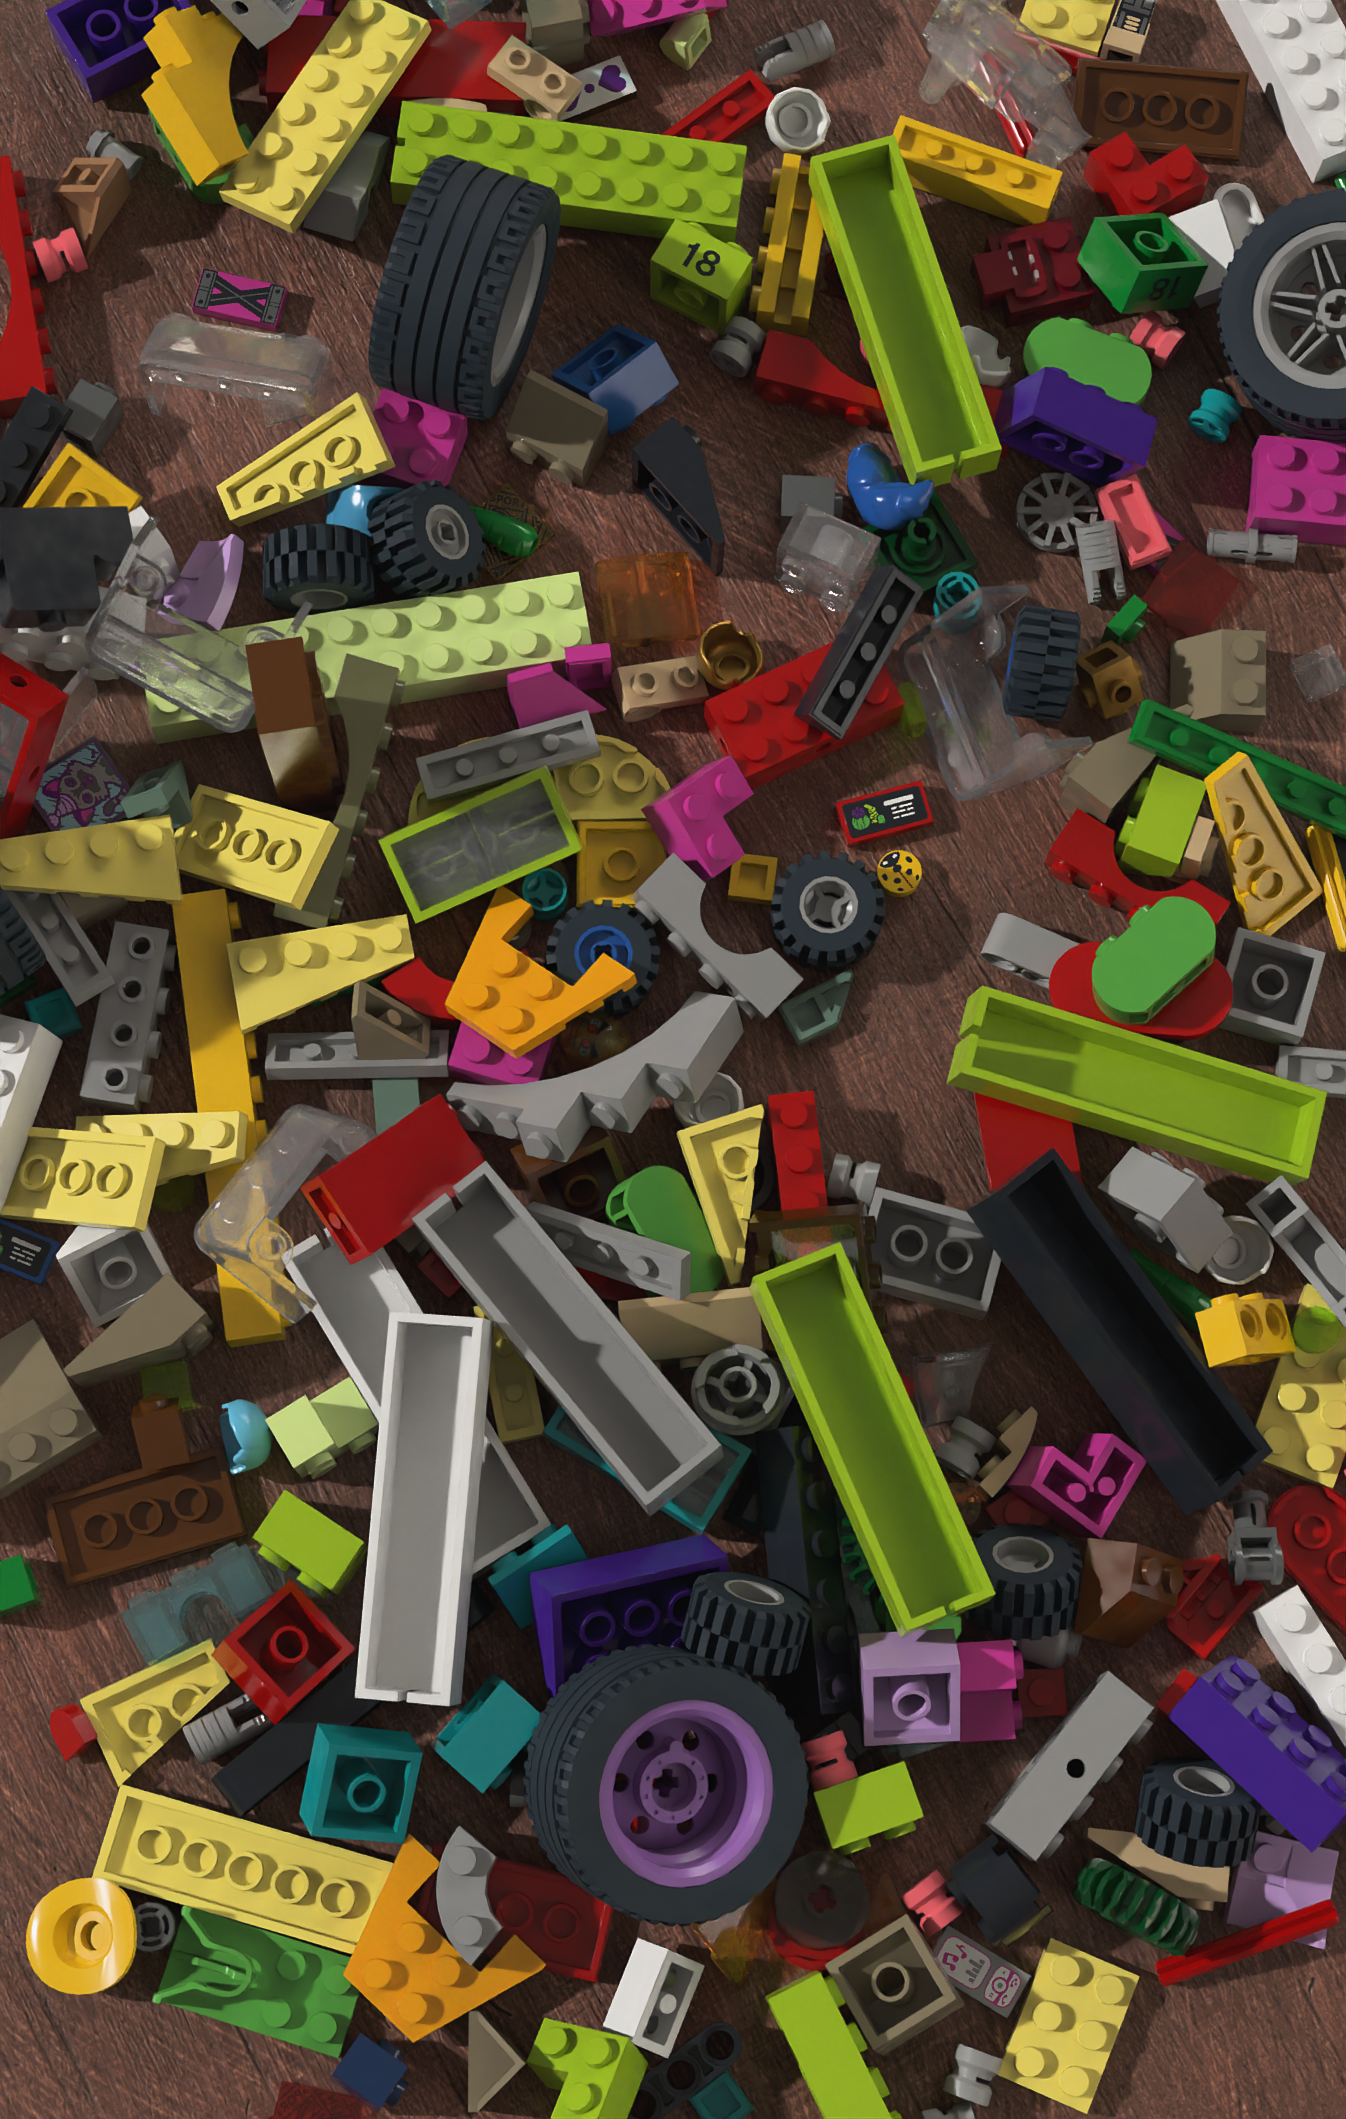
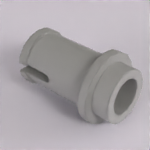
[86,129,144,180]

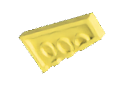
[0,814,183,905]

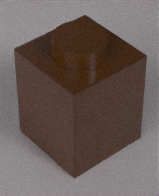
[131,1394,191,1472]

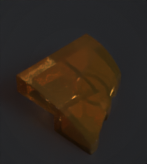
[690,1876,779,1989]

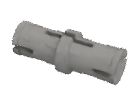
[1206,528,1298,564]

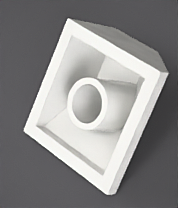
[56,1222,177,1328]

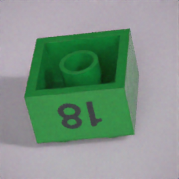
[1077,212,1209,314]

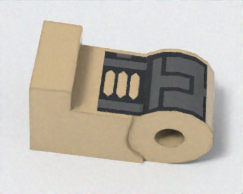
[1100,0,1157,62]

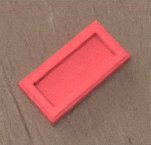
[1094,474,1172,571]

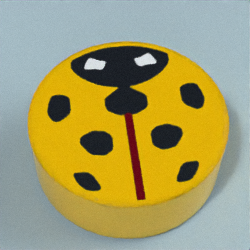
[876,850,922,897]

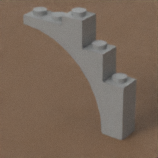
[446,991,744,1163]

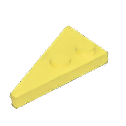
[677,1104,764,1286]

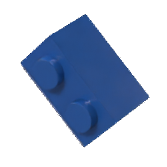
[550,324,679,435]

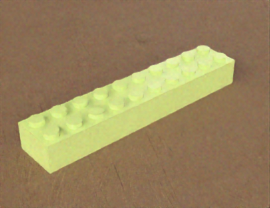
[139,571,592,744]

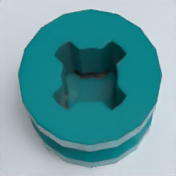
[1187,389,1242,443]

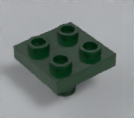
[858,490,979,599]

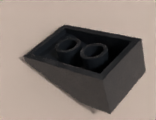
[632,417,725,577]

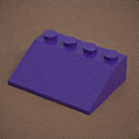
[530,1534,728,1700]

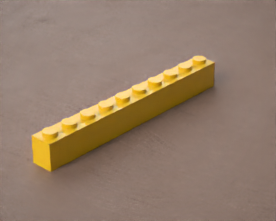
[172,889,292,1348]

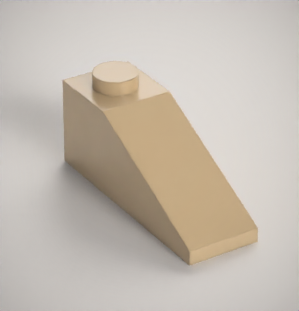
[1082,1828,1230,1911]

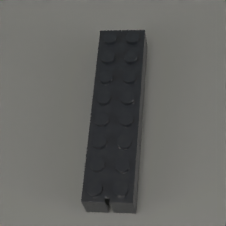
[966,1148,1273,1516]

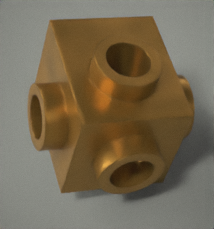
[1076,640,1144,719]

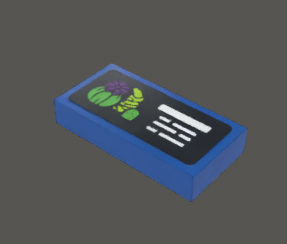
[0,1218,61,1286]

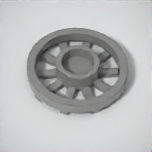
[1015,472,1098,553]

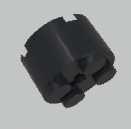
[946,1833,1054,1947]

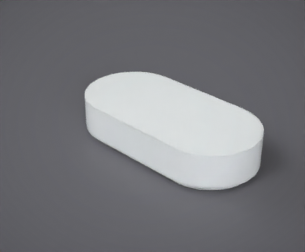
[1213,183,1265,249]

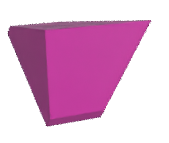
[506,662,607,729]

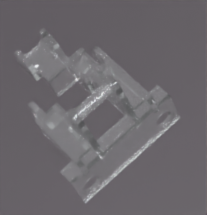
[919,0,1092,169]

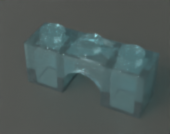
[120,1542,275,1666]

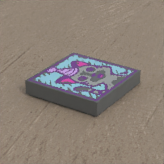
[33,735,135,832]

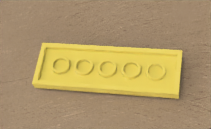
[219,0,432,234]
[92,1784,394,1954]

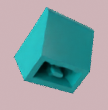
[488,1524,589,1633]

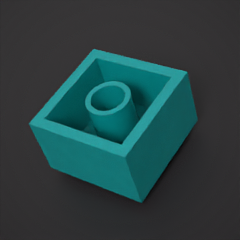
[430,1673,540,1794]
[299,1723,423,1844]

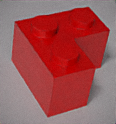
[1083,131,1209,217]

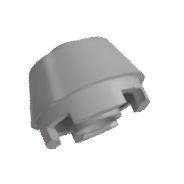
[691,1344,785,1435]

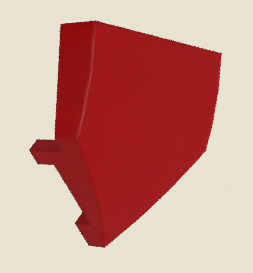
[1166,1554,1264,1662]

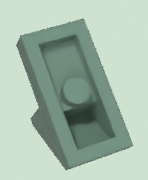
[120,760,193,829]

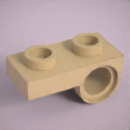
[487,35,583,121]
[611,656,709,722]
[1162,816,1220,885]

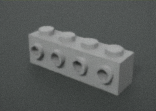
[80,921,179,1114]

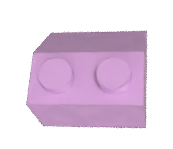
[858,1628,960,1746]

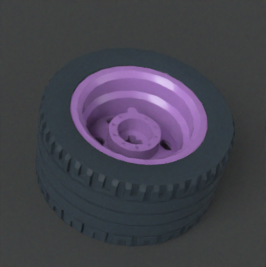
[523,1644,809,1927]

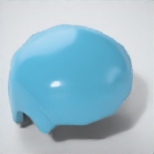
[220,1399,273,1474]

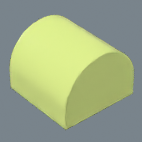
[659,13,712,71]

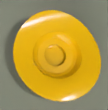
[26,1878,137,1995]

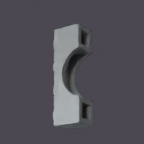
[630,852,804,1023]
[1245,1175,1346,1328]

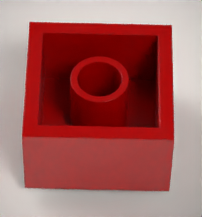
[211,1579,355,1725]

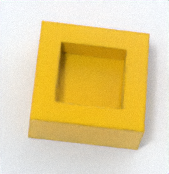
[727,854,778,905]

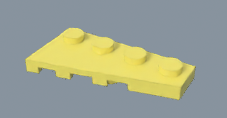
[216,392,396,527]
[226,914,415,1035]
[75,1111,248,1186]

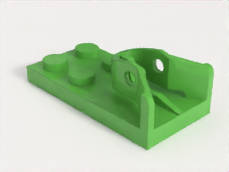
[152,1905,361,2058]

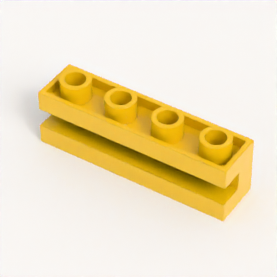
[892,115,1063,226]
[749,153,824,337]

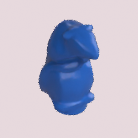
[846,443,934,531]

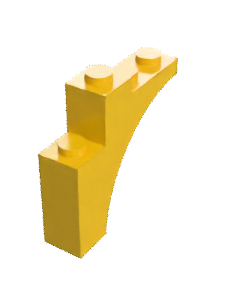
[141,5,249,186]

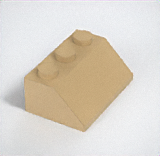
[618,1287,763,1372]

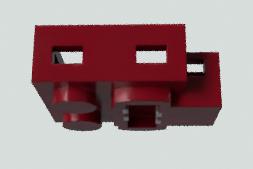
[970,216,1094,328]

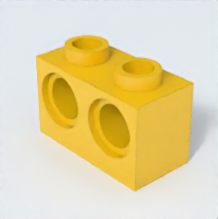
[1195,1293,1297,1367]

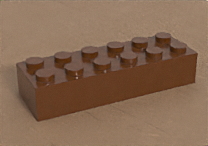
[245,636,344,815]

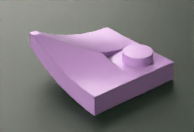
[157,534,244,632]
[1222,1830,1339,1949]

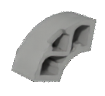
[303,130,390,241]
[436,1826,504,1966]

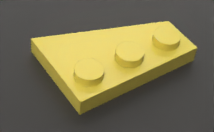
[80,1638,231,1787]

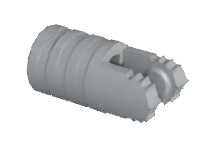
[751,20,836,82]
[1075,520,1127,606]
[182,1694,275,1765]

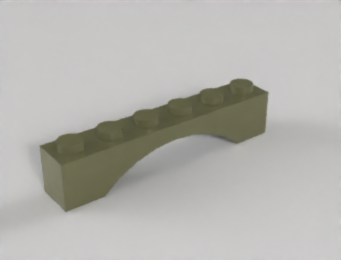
[272,653,406,929]

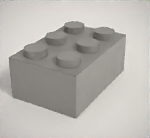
[853,1187,1001,1320]

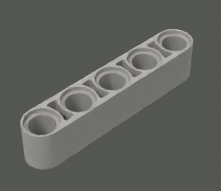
[980,913,1184,1044]

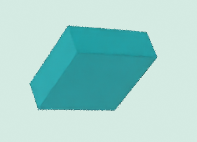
[24,987,84,1039]
[688,2069,755,2119]

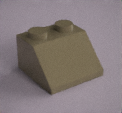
[506,370,609,487]
[1169,629,1266,732]
[825,1914,965,2056]

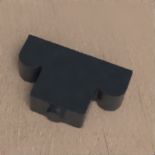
[0,506,134,632]

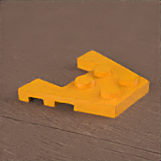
[445,886,637,1059]
[343,1834,547,2043]

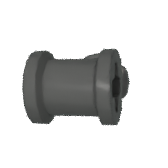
[1226,1490,1284,1586]

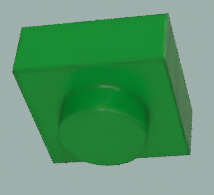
[1101,594,1148,646]

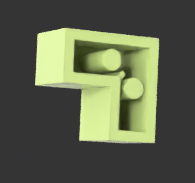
[265,1377,379,1479]

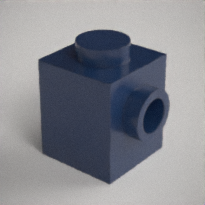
[331,2033,409,2113]

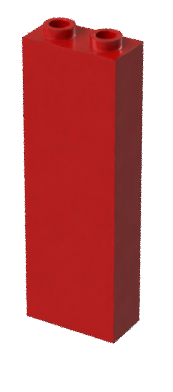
[259,15,527,117]

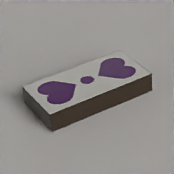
[558,55,637,123]

